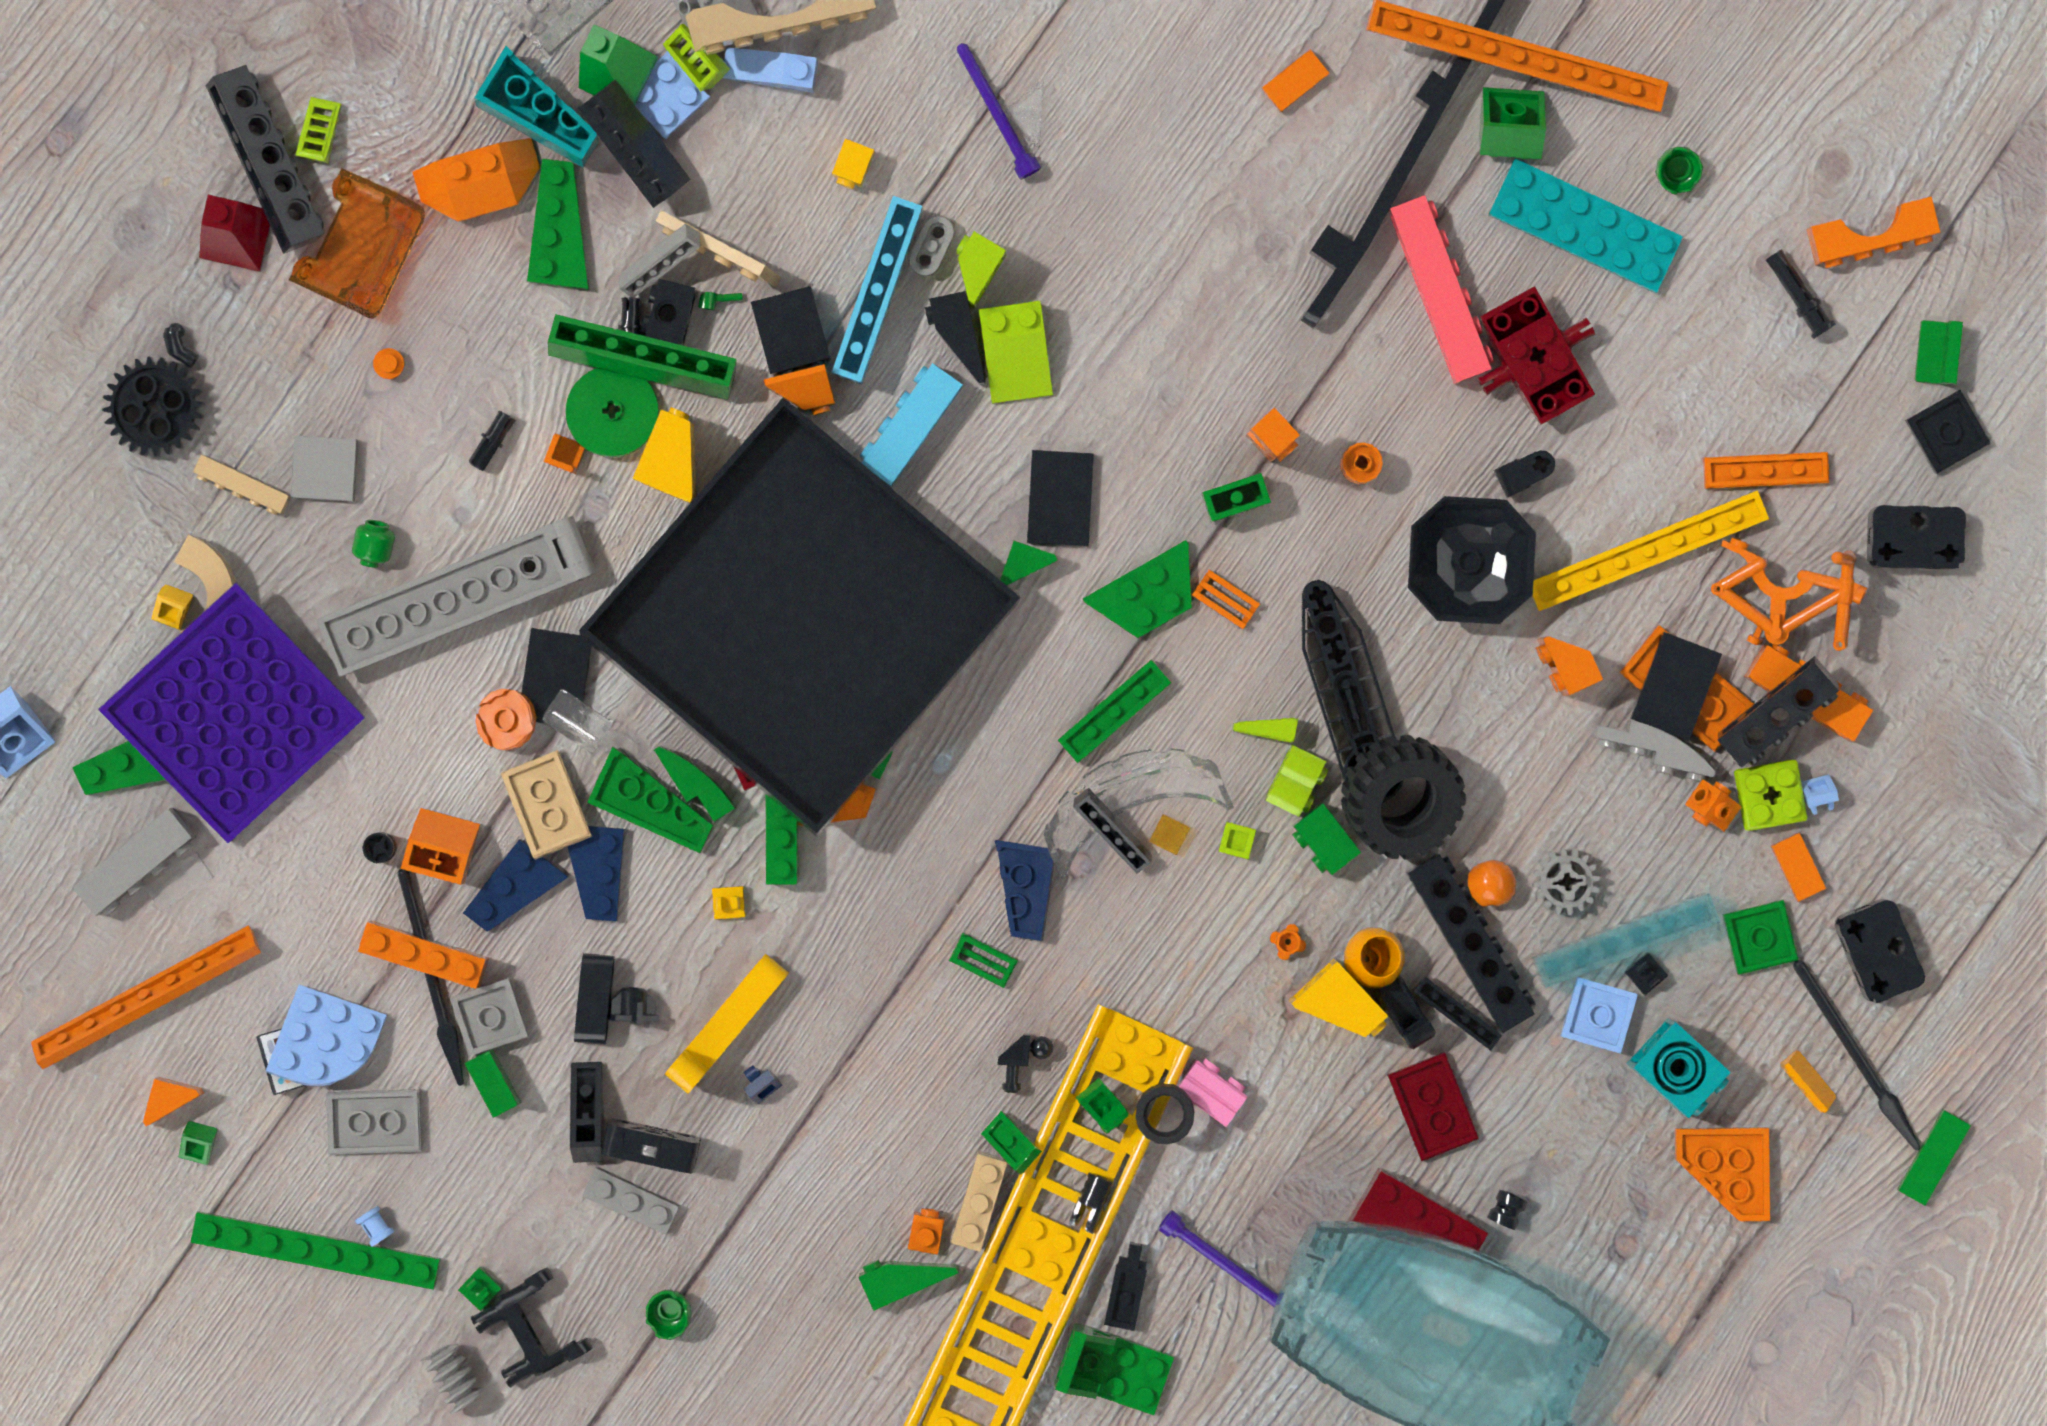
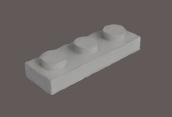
[582,1167,680,1235]

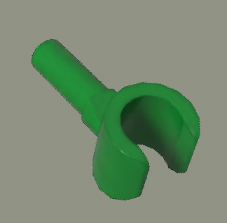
[698,292,743,311]

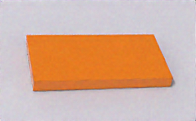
[1619,625,1754,752]

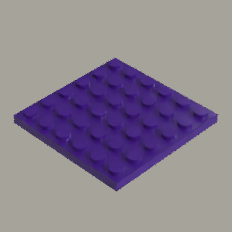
[98,582,365,843]

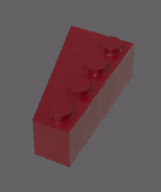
[1348,1168,1489,1260]

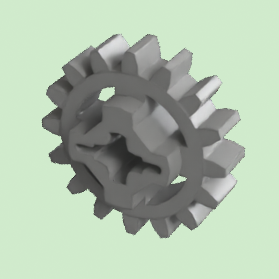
[1532,848,1600,915]

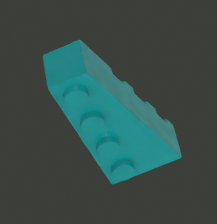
[474,46,599,168]

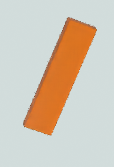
[1703,452,1829,489]

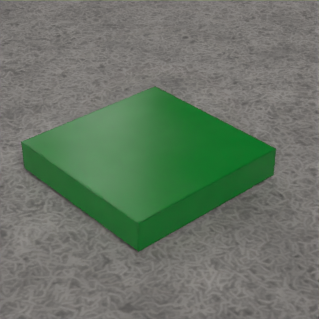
[1722,900,1798,975]

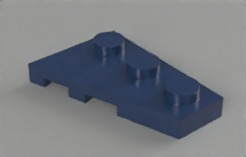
[568,826,625,921]

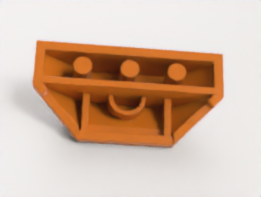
[412,138,540,222]

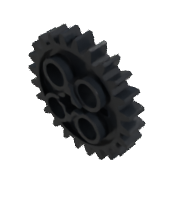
[102,356,205,457]

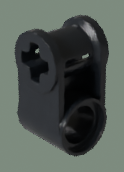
[1493,450,1555,498]

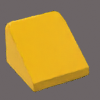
[151,584,193,630]

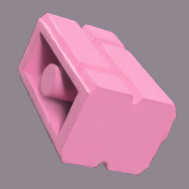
[1177,1058,1248,1127]

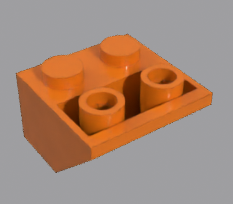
[1535,636,1604,696]
[401,808,481,885]

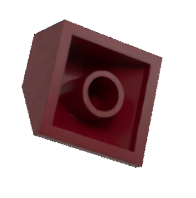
[199,194,271,272]

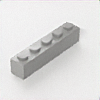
[619,224,701,298]

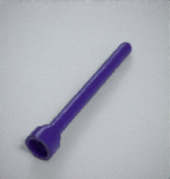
[957,43,1041,180]
[1158,1210,1285,1310]

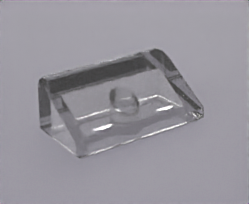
[542,689,613,753]

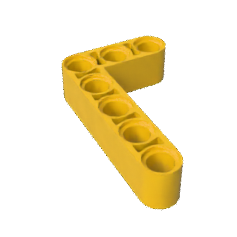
[664,953,789,1094]

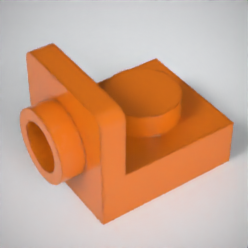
[908,1208,945,1255]

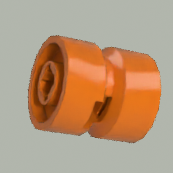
[1340,442,1383,484]

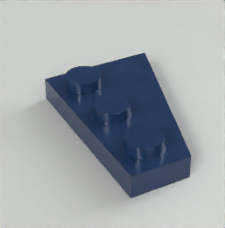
[463,839,569,932]
[995,840,1057,941]

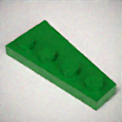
[72,741,166,795]

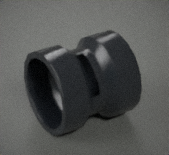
[362,832,397,864]
[1487,1189,1528,1230]

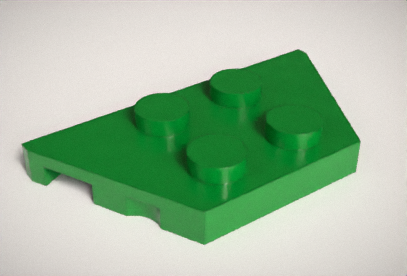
[1083,540,1192,638]

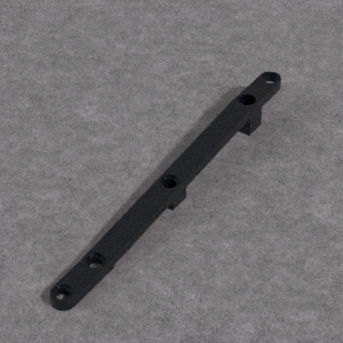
[1301,0,1505,329]

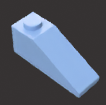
[722,47,818,93]

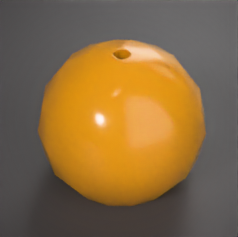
[1344,927,1405,988]

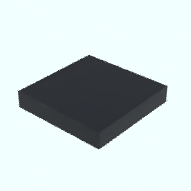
[1905,389,1991,474]

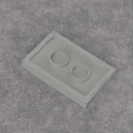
[326,1089,422,1155]

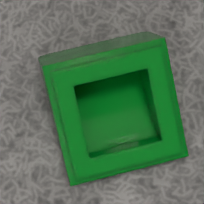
[178,1121,218,1165]

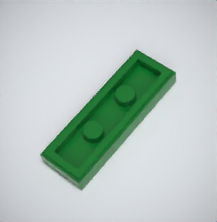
[1897,1109,1971,1206]

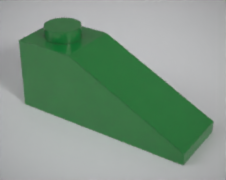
[858,1259,959,1311]

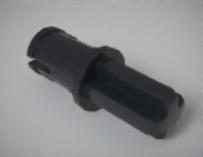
[469,410,516,471]

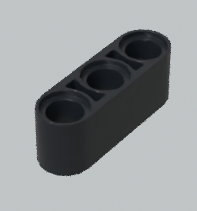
[574,953,615,1045]

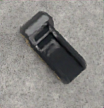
[1374,975,1436,1050]

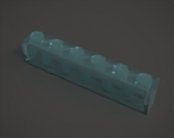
[1531,892,1720,988]

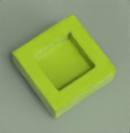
[1218,822,1256,860]

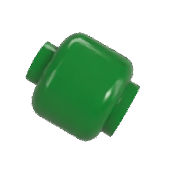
[352,520,395,568]

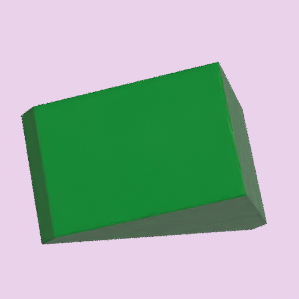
[1000,541,1058,585]

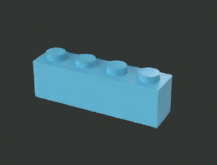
[860,363,963,487]

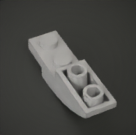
[1592,720,1715,781]

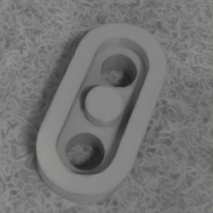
[910,216,954,276]

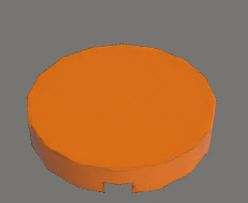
[475,689,537,751]

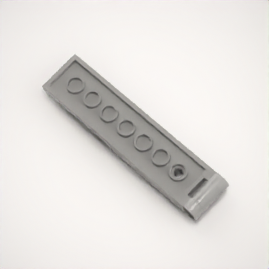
[316,516,596,677]

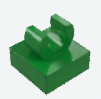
[458,1266,502,1311]

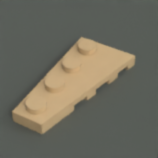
[656,210,782,288]

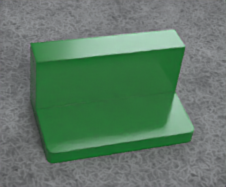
[1914,320,1963,386]
[464,1049,522,1118]

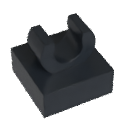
[1624,952,1669,996]

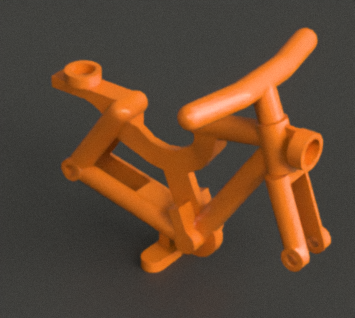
[1711,537,1868,651]

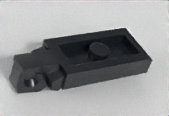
[1104,1242,1147,1331]

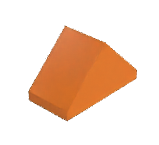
[143,1077,204,1126]

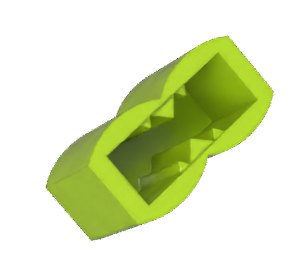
[1264,744,1328,817]

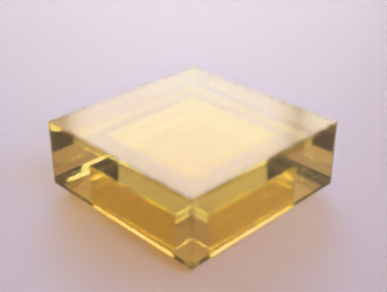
[1149,814,1190,855]

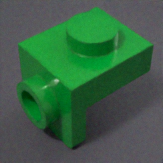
[1076,1078,1129,1134]

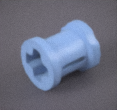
[355,1206,394,1247]

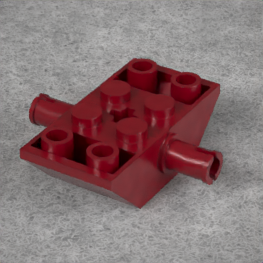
[1477,286,1595,425]

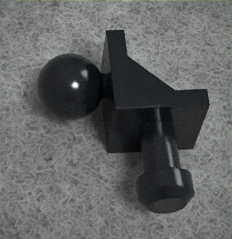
[997,1033,1053,1093]

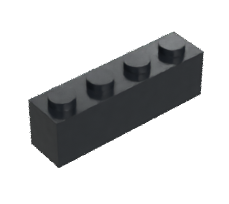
[578,80,691,208]

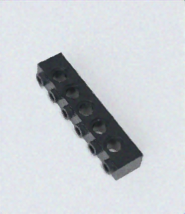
[205,65,324,254]
[1406,853,1536,1033]

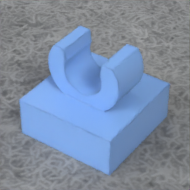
[1801,774,1839,815]

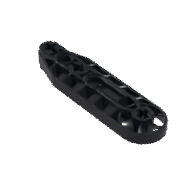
[1301,580,1404,802]

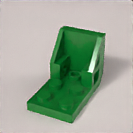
[1055,1323,1174,1416]

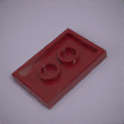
[1387,1052,1479,1161]

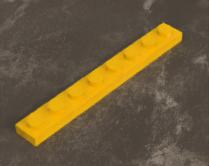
[1532,490,1769,612]

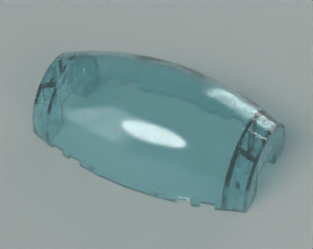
[1269,1221,1610,1426]

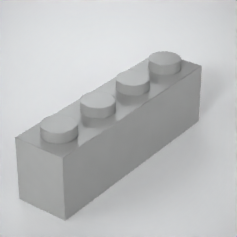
[72,808,196,916]

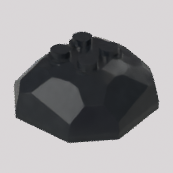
[1407,496,1536,624]

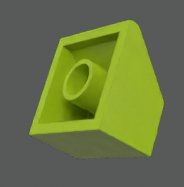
[956,231,1006,309]

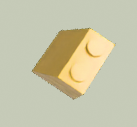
[632,407,696,503]
[1288,958,1388,1037]

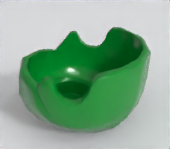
[1655,147,1703,195]
[646,1289,692,1340]

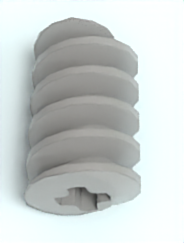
[421,1344,483,1414]

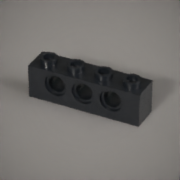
[1718,656,1839,768]

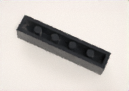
[1073,787,1152,874]
[1413,976,1502,1051]

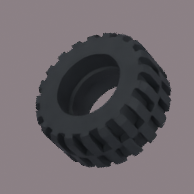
[1341,735,1466,860]

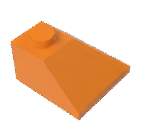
[764,364,836,416]

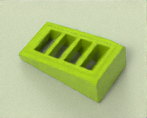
[662,24,730,92]
[296,97,342,164]
[1232,718,1298,743]

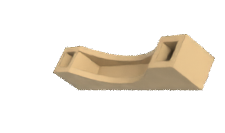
[685,0,876,55]

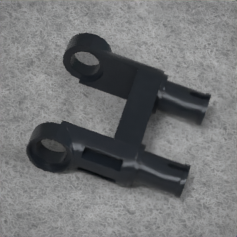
[471,1267,593,1388]

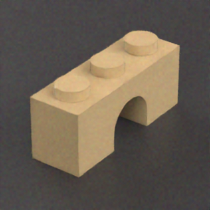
[951,1151,1007,1252]

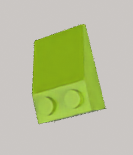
[979,301,1053,404]

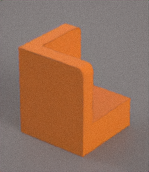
[543,433,585,474]

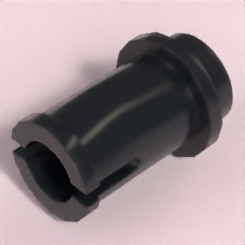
[618,297,642,335]

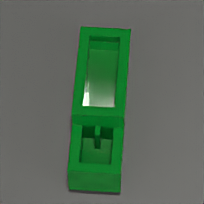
[654,746,736,822]

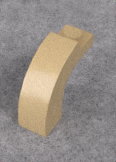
[174,534,236,610]

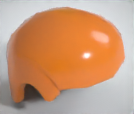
[1468,860,1516,907]

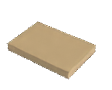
[501,750,592,860]

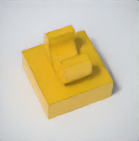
[712,886,746,919]

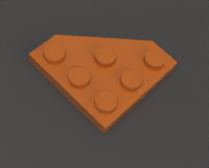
[1675,1127,1770,1221]

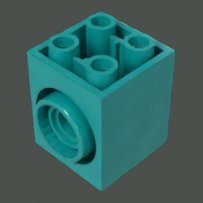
[1626,1018,1731,1118]

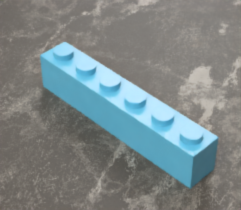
[832,196,923,384]

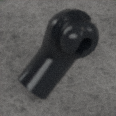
[163,323,199,368]

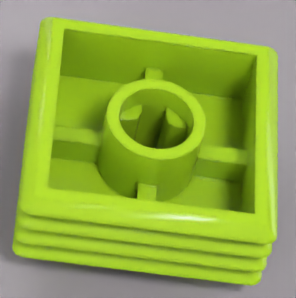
[1734,760,1808,831]

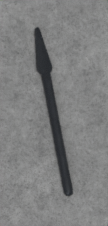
[397,869,464,1086]
[1793,960,1920,1151]

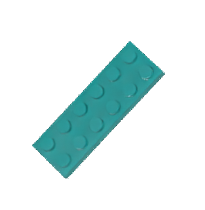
[1488,158,1683,294]

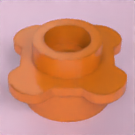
[1270,924,1306,960]

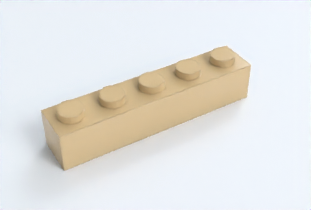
[193,455,291,515]

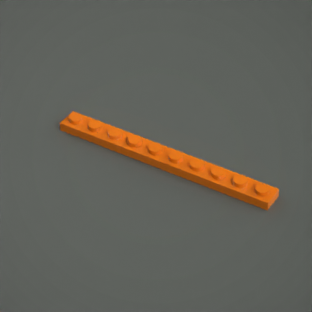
[1366,0,1669,112]

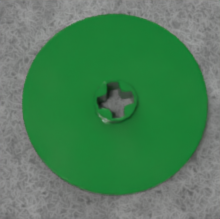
[565,368,659,457]

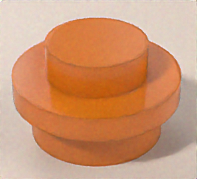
[373,348,405,379]

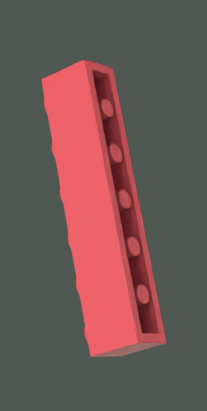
[1388,195,1494,384]

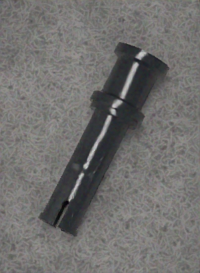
[1765,249,1836,339]

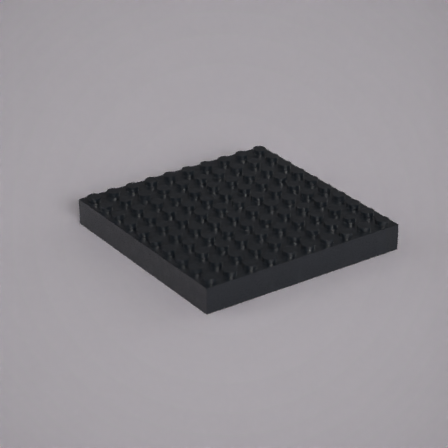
[579,397,1021,837]

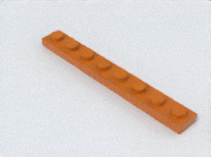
[31,925,261,1070]

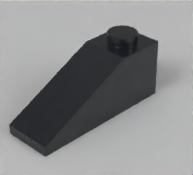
[925,291,985,385]
[570,1062,605,1163]

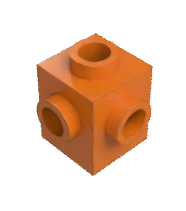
[1685,779,1742,832]

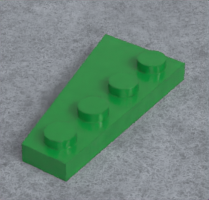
[527,158,589,290]
[587,746,713,853]

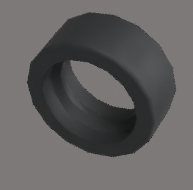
[1135,1083,1195,1145]

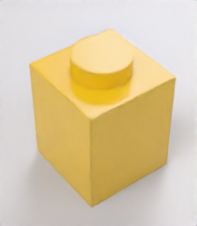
[832,139,875,190]

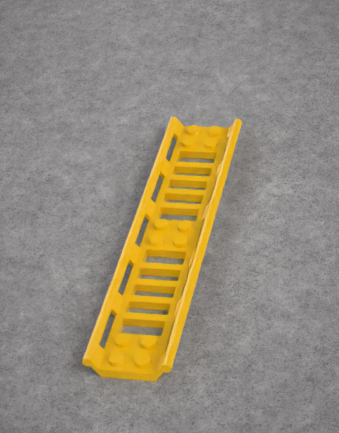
[903,1004,1193,1426]

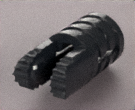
[1069,1172,1115,1234]

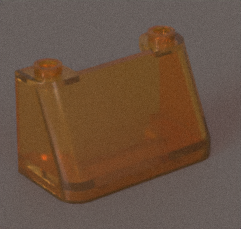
[289,168,425,319]

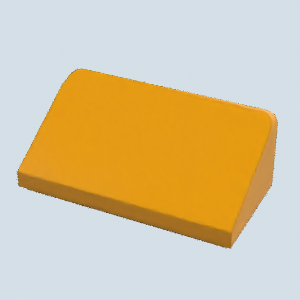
[1780,1050,1836,1113]

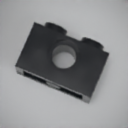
[641,279,697,346]

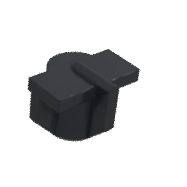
[608,987,659,1025]

